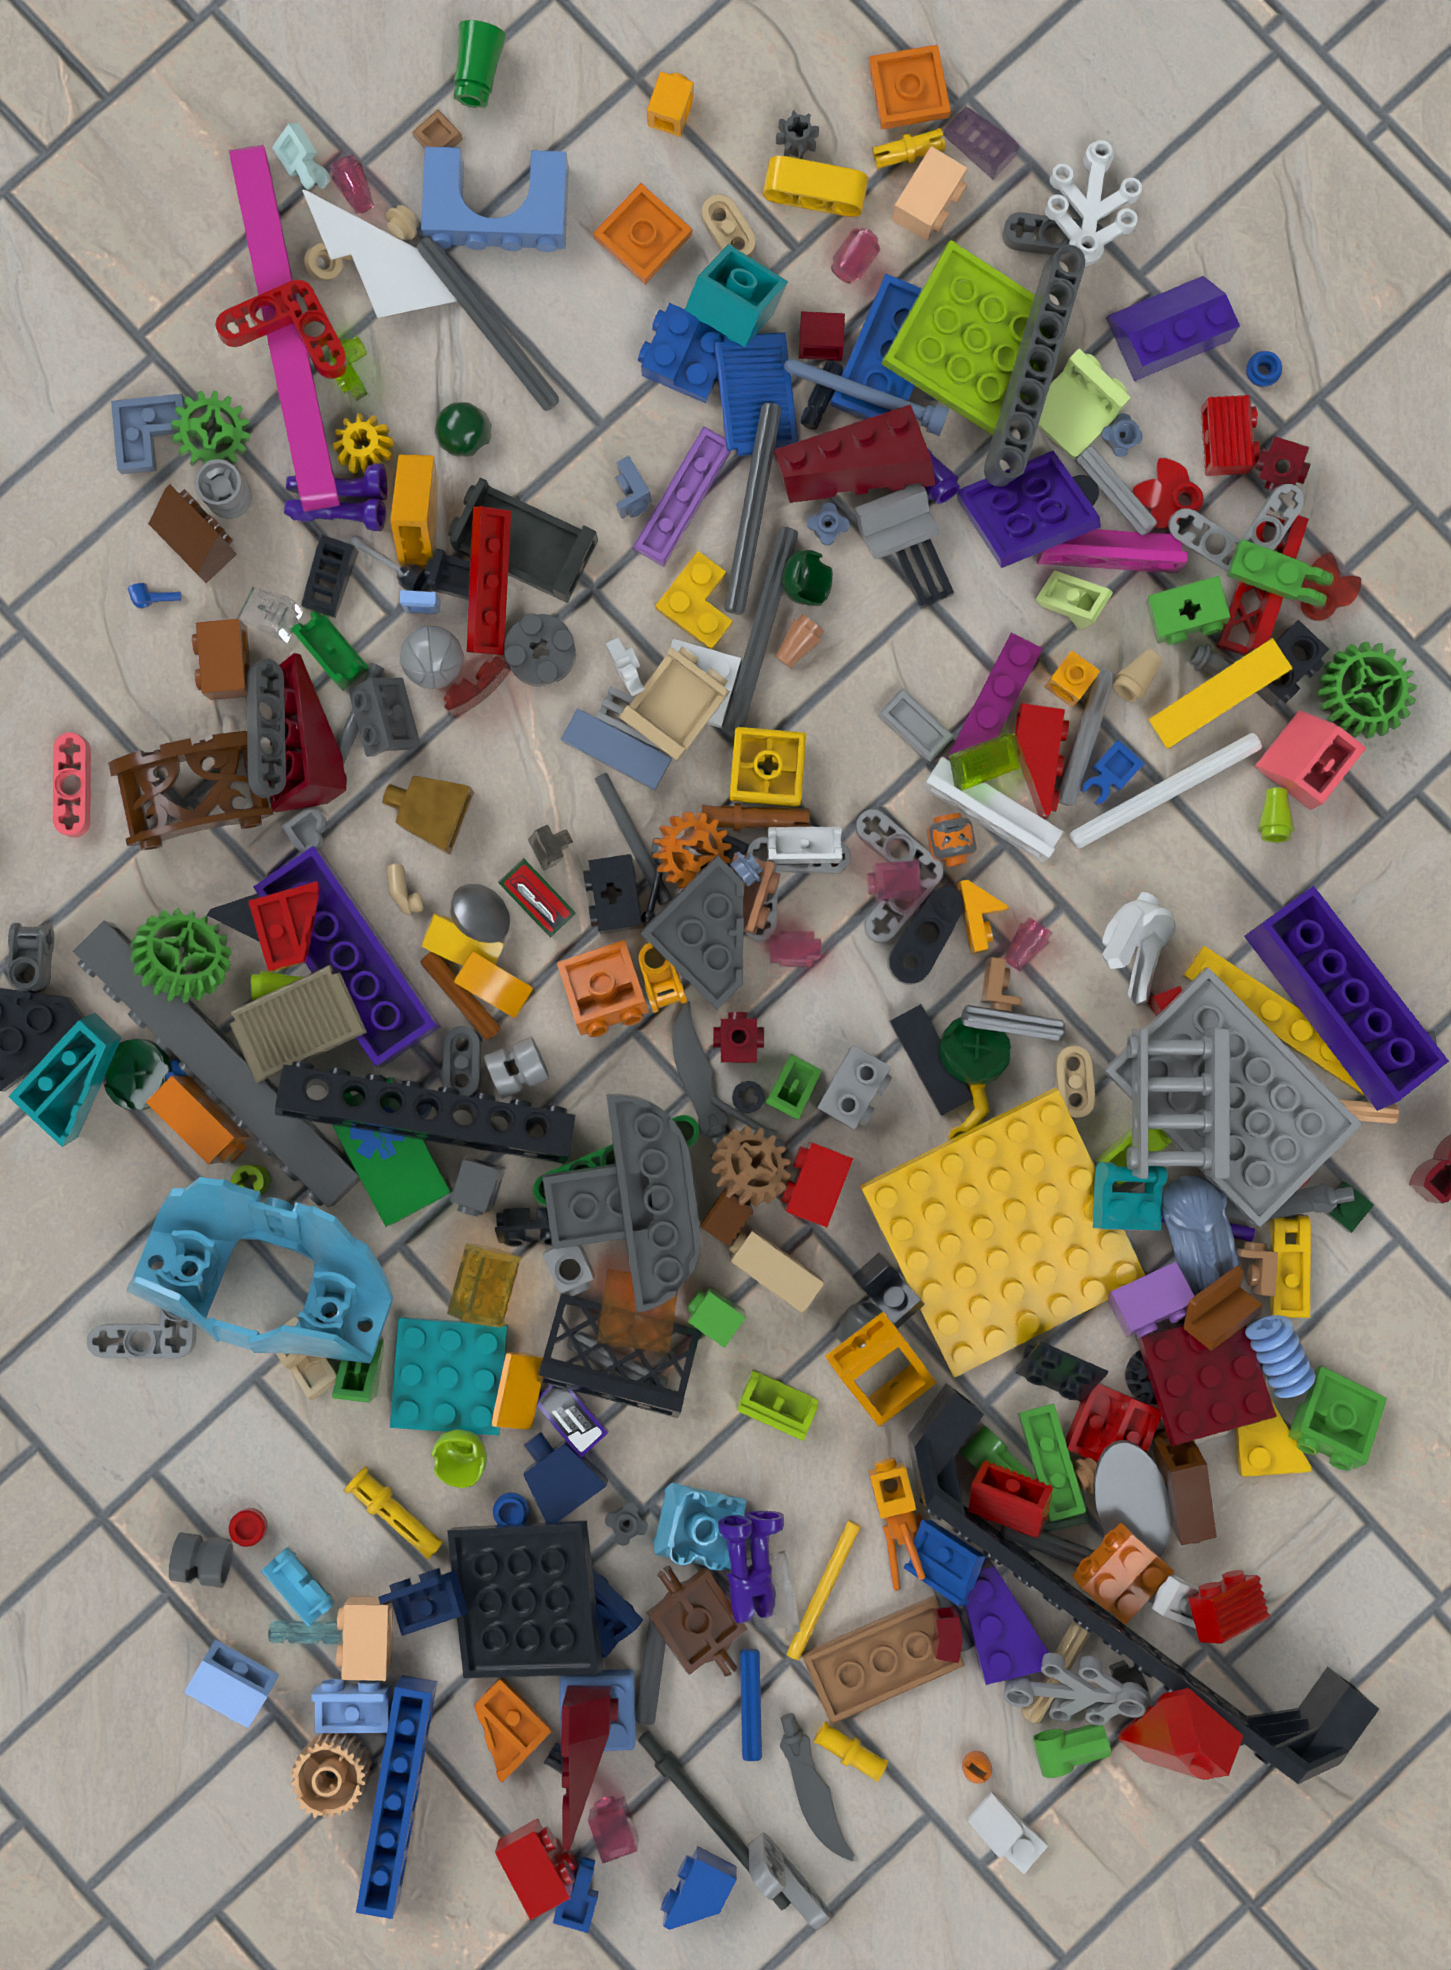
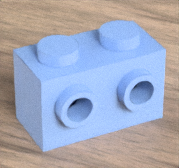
[184,1639,279,1729]

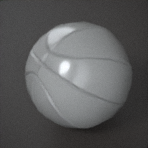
[400,625,464,689]

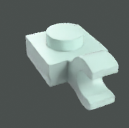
[272,123,331,190]

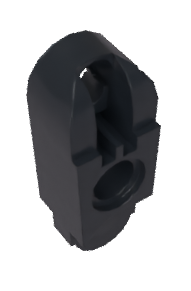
[887,886,964,985]

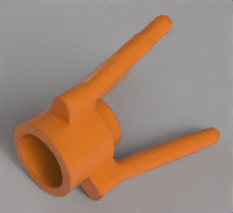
[882,1511,925,1591]

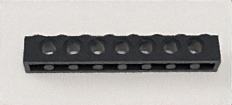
[275,1061,576,1164]

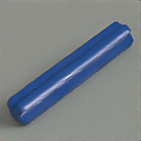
[740,1648,762,1762]

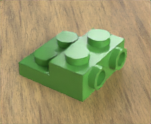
[1288,1366,1387,1471]

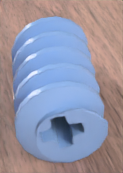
[1245,1315,1316,1398]

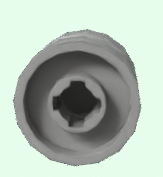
[194,459,252,519]
[485,1036,550,1099]

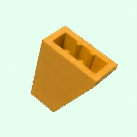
[390,454,438,568]

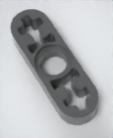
[1002,212,1103,255]

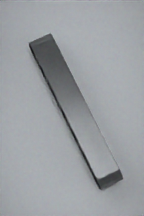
[984,244,1086,487]

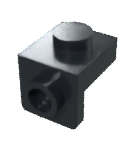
[425,549,471,600]

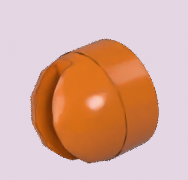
[962,1751,992,1784]

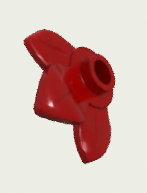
[1132,458,1204,529]

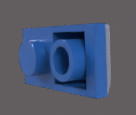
[660,1846,737,1930]

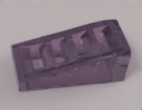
[942,106,1020,180]

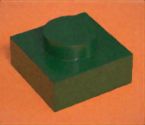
[1325,1181,1374,1233]

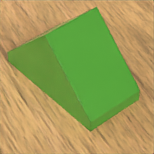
[765,1054,822,1120]
[332,1340,384,1403]

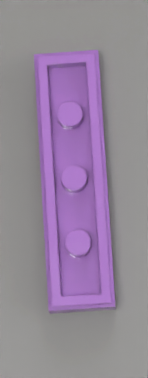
[633,426,732,567]

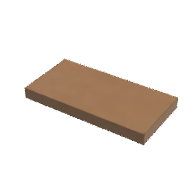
[802,1595,965,1725]

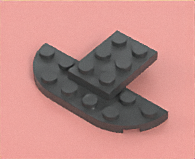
[542,1094,701,1313]

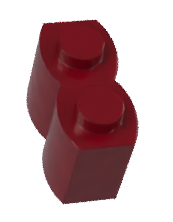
[1409,1134,1451,1204]

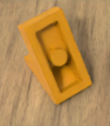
[957,880,1010,954]

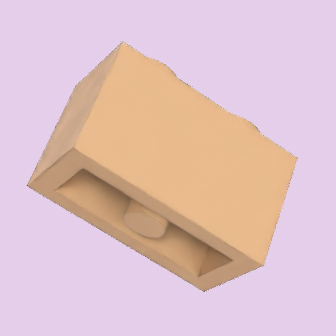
[892,146,968,241]
[336,1596,393,1681]

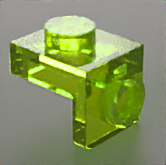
[328,336,368,401]

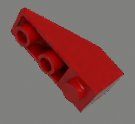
[1013,703,1069,820]

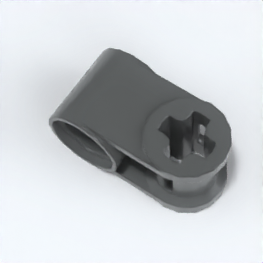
[7,923,54,993]

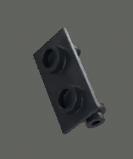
[495,1207,552,1247]

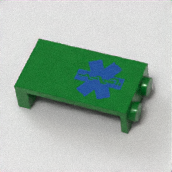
[332,1074,453,1227]

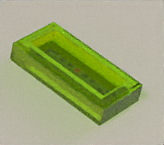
[949,733,1020,791]

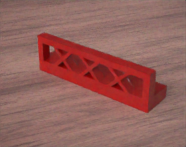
[1216,514,1309,656]

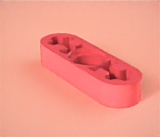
[53,732,91,838]

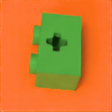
[1146,576,1230,645]
[687,1286,746,1348]

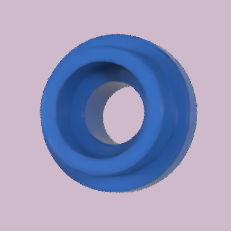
[1246,351,1282,387]

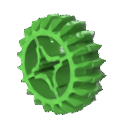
[1317,642,1417,739]
[130,907,231,1004]

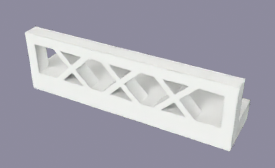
[922,757,1064,863]

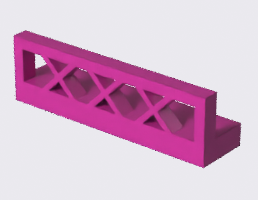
[1037,529,1188,573]

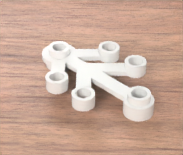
[1045,140,1142,267]

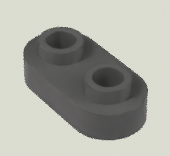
[443,1026,481,1097]

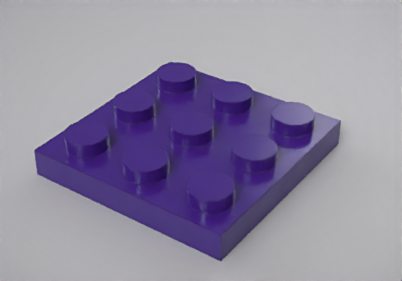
[956,450,1101,569]

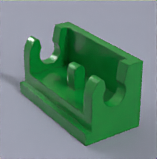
[290,611,369,691]

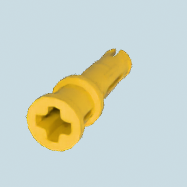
[343,1465,443,1560]

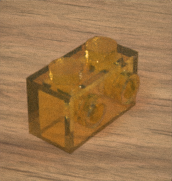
[447,1243,521,1328]

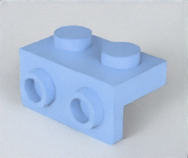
[311,1679,391,1733]

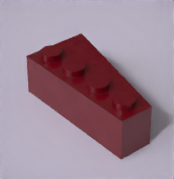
[774,404,935,503]

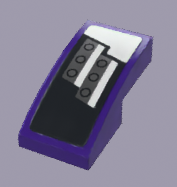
[537,1385,609,1458]

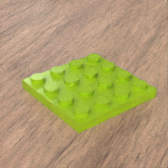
[881,240,1049,435]

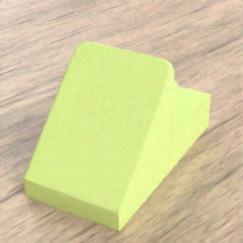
[1035,570,1113,630]

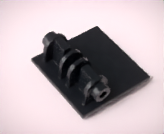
[1015,1341,1109,1402]

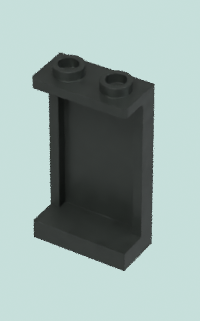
[448,477,598,603]

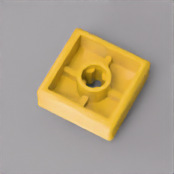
[729,727,807,807]

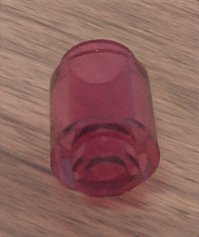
[831,228,880,284]
[770,931,821,967]

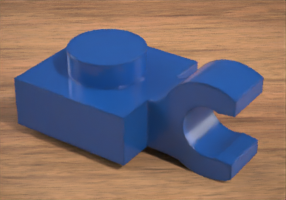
[553,1856,599,1933]

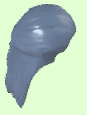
[1162,1175,1240,1296]

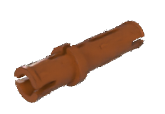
[702,803,810,832]

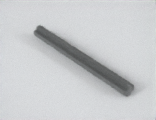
[417,236,559,411]
[724,403,782,615]
[725,527,798,731]

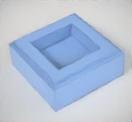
[399,590,441,614]

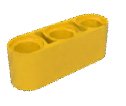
[762,156,869,217]

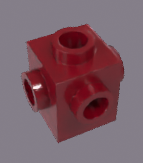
[1255,436,1311,490]
[713,1012,764,1063]

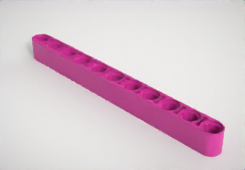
[229,144,340,512]

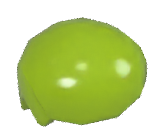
[431,1429,488,1489]

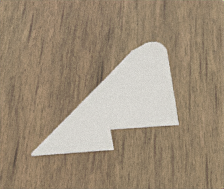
[302,190,457,318]

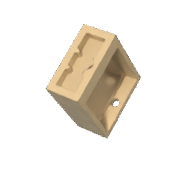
[728,1228,825,1314]

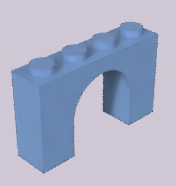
[421,147,569,252]

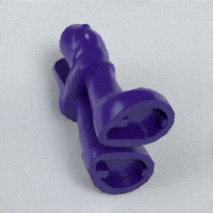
[284,464,388,532]
[718,1511,784,1623]

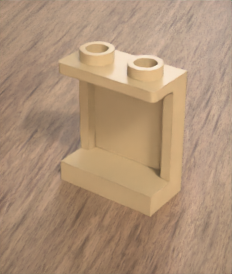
[619,646,730,761]

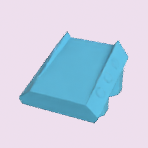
[653,1483,746,1571]

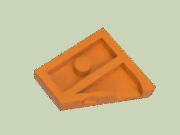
[474,1677,553,1783]

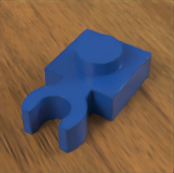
[1080,740,1144,806]

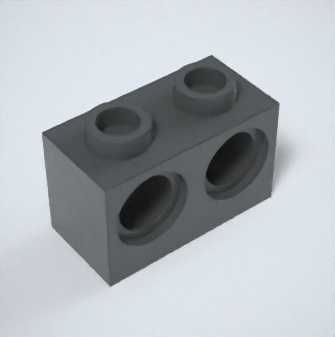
[450,1158,506,1217]

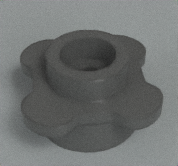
[605,1501,648,1546]

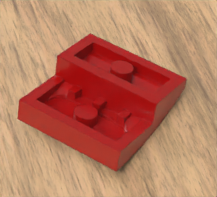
[1065,1383,1161,1462]

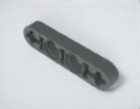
[246,659,286,798]

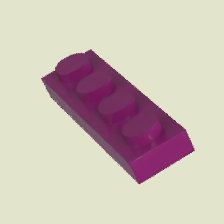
[947,632,1043,763]

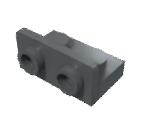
[349,677,421,757]

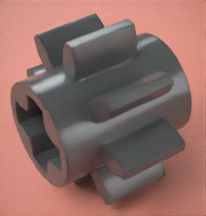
[775,110,819,159]

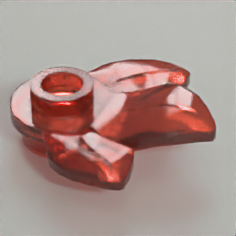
[1300,552,1361,621]

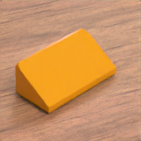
[491,1352,543,1430]

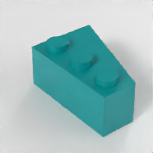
[8,1013,122,1147]

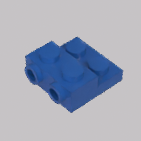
[638,303,724,403]

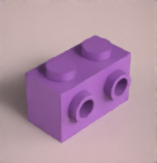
[1108,1262,1194,1338]

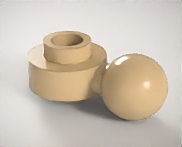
[304,242,354,281]

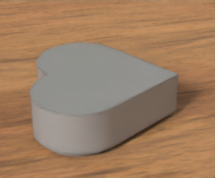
[281,807,327,853]

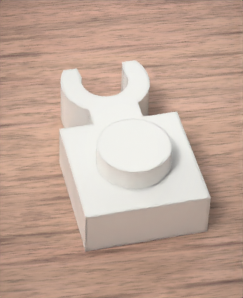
[605,638,645,696]

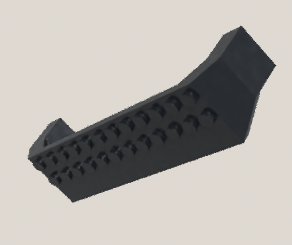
[908,1383,1379,1784]

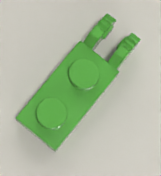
[1227,539,1334,607]

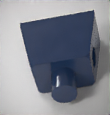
[523,1432,608,1522]

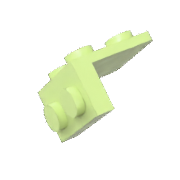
[1029,349,1131,458]

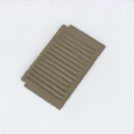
[230,965,367,1083]

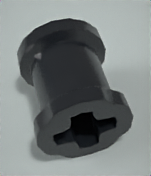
[732,1081,765,1113]

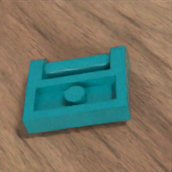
[1093,1162,1168,1231]

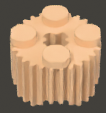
[291,1733,372,1818]

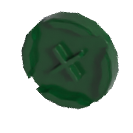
[939,1017,1011,1085]
[104,1039,172,1110]

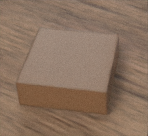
[412,109,463,149]

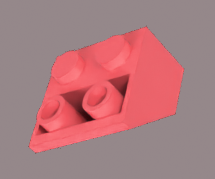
[1254,710,1366,810]

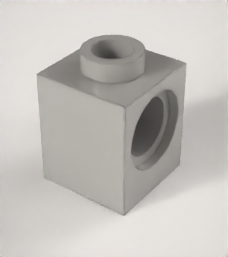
[543,1245,596,1296]

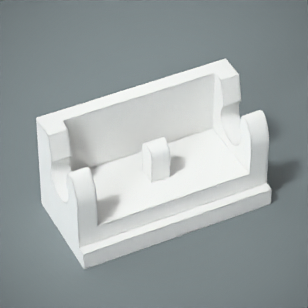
[768,827,842,864]

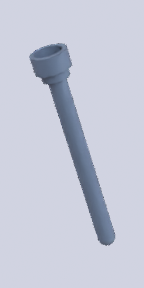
[784,359,950,436]

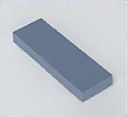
[561,708,672,791]

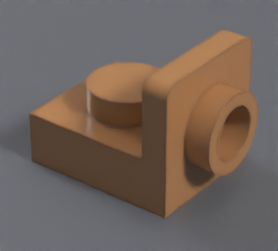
[981,957,1022,1012]
[1236,1241,1278,1296]

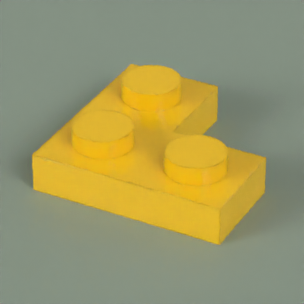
[655,551,733,650]

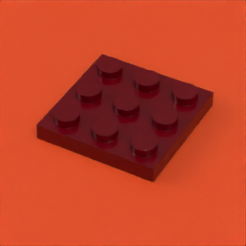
[1137,1325,1277,1446]

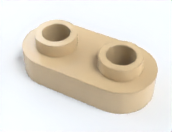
[702,194,756,258]
[1054,1046,1095,1118]

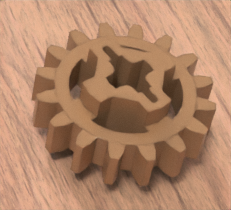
[711,1126,791,1207]

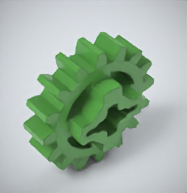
[171,390,250,466]

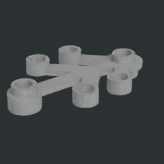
[1003,1653,1151,1726]

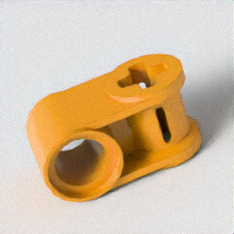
[639,942,688,1013]

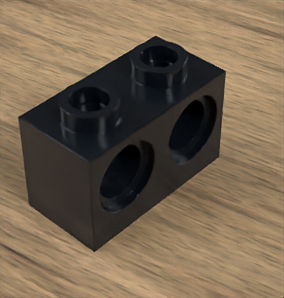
[1256,619,1330,707]

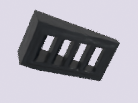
[301,535,359,618]

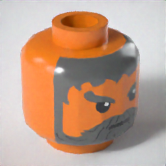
[927,813,977,867]

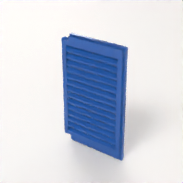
[714,332,798,456]

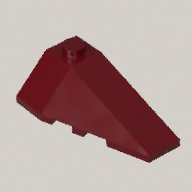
[268,653,347,812]
[561,1685,619,1850]

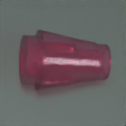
[330,155,374,214]
[1004,917,1052,972]

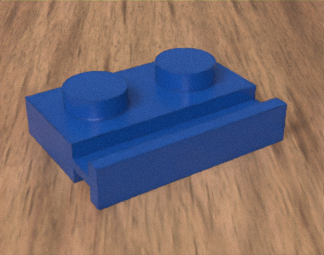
[904,1519,986,1606]

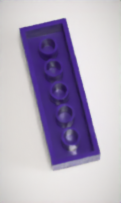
[253,846,442,1067]
[1244,886,1449,1111]

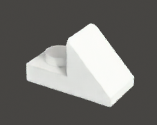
[1148,1573,1199,1629]
[967,1792,1048,1874]

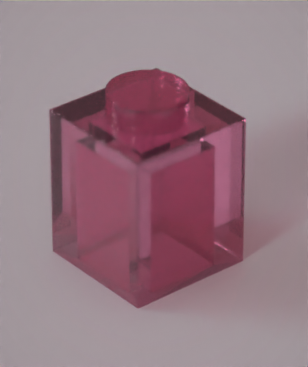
[867,860,922,903]
[588,1796,639,1864]

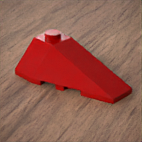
[1117,1688,1243,1780]

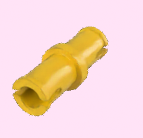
[872,128,946,170]
[813,1721,888,1782]

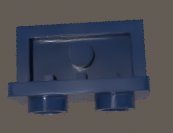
[378,1567,469,1636]
[592,1568,643,1658]

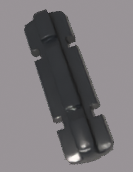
[800,360,843,430]

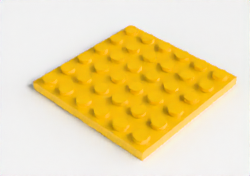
[859,1087,1145,1378]

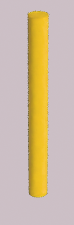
[786,1520,861,1661]

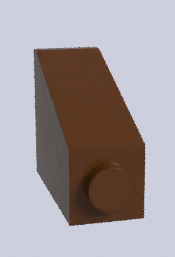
[1152,1428,1217,1545]

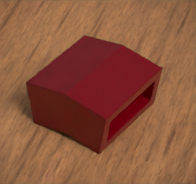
[798,311,845,361]
[931,1606,963,1663]

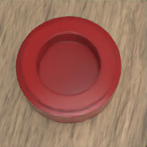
[228,1508,268,1547]

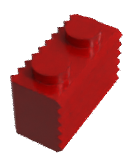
[1201,394,1260,476]
[968,1460,1053,1538]
[1188,1570,1270,1644]

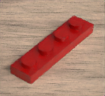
[466,506,511,655]

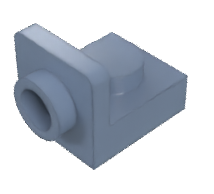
[615,456,652,519]

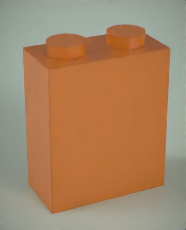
[146,1076,251,1164]

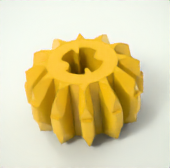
[332,413,394,475]

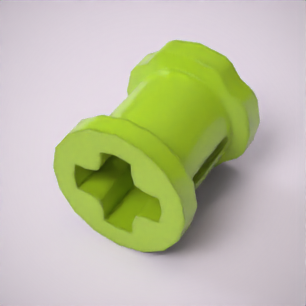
[231,1164,271,1195]

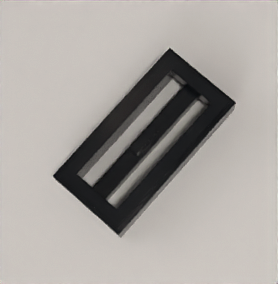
[896,539,954,609]

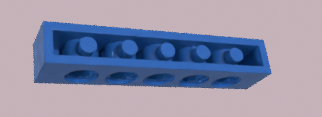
[356,1675,438,1919]

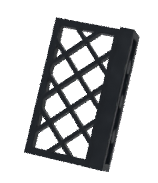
[537,1293,701,1418]

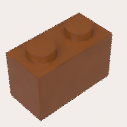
[192,619,250,700]

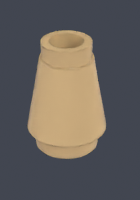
[1113,649,1163,702]

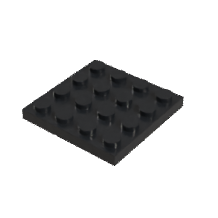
[447,1520,604,1678]

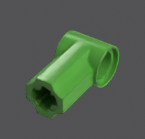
[960,1425,1035,1480]
[1033,1724,1111,1778]

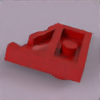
[249,881,321,972]

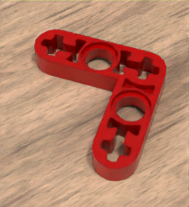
[215,279,348,379]

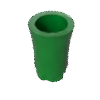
[454,20,507,108]

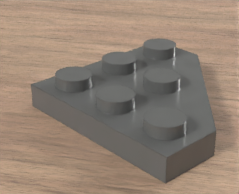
[640,855,744,1010]

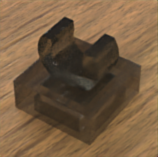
[528,825,573,871]

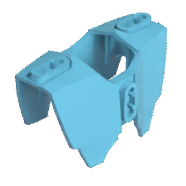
[127,1177,393,1363]

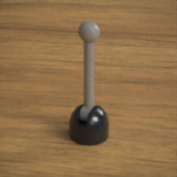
[349,535,427,591]

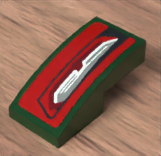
[498,858,576,938]

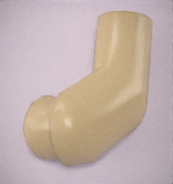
[387,864,424,915]

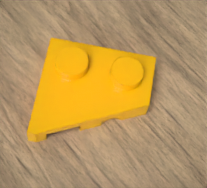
[1235,1402,1312,1477]

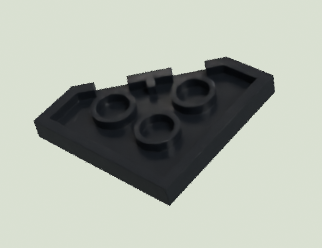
[0,988,85,1091]

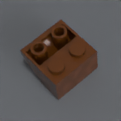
[148,484,237,583]

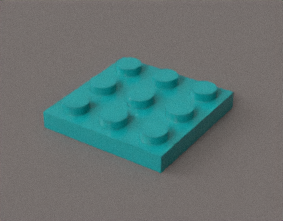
[390,1317,508,1436]

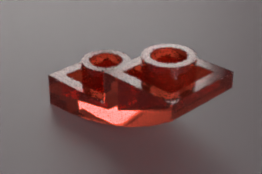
[444,655,511,717]

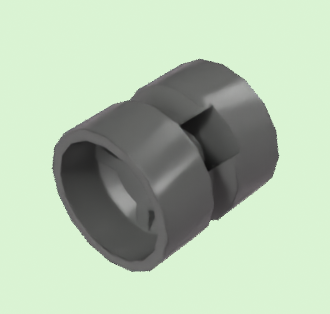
[169,1532,233,1588]

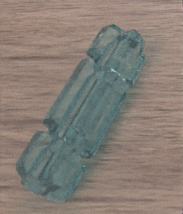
[268,1621,342,1644]

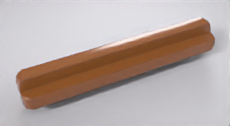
[420,952,501,1040]

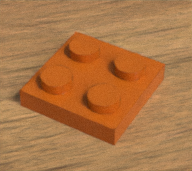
[868,44,951,130]
[593,183,693,285]

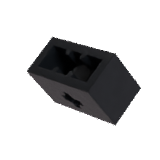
[583,854,643,935]

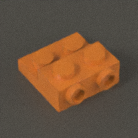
[557,939,649,1037]
[1072,1522,1175,1625]

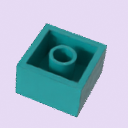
[684,244,788,347]

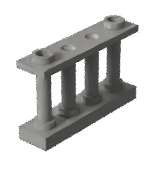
[1127,1029,1230,1179]

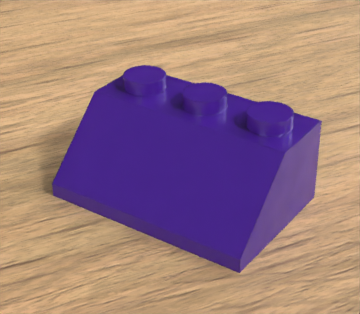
[1106,276,1240,381]

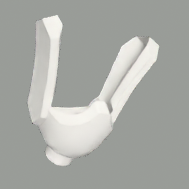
[1102,892,1176,1006]

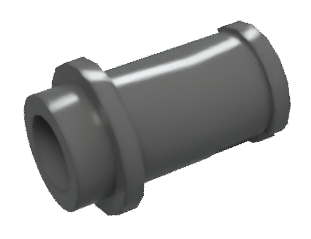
[1189,644,1237,676]

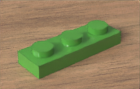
[1018,1403,1086,1522]

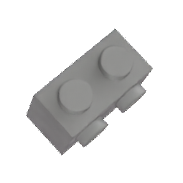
[816,1045,892,1130]

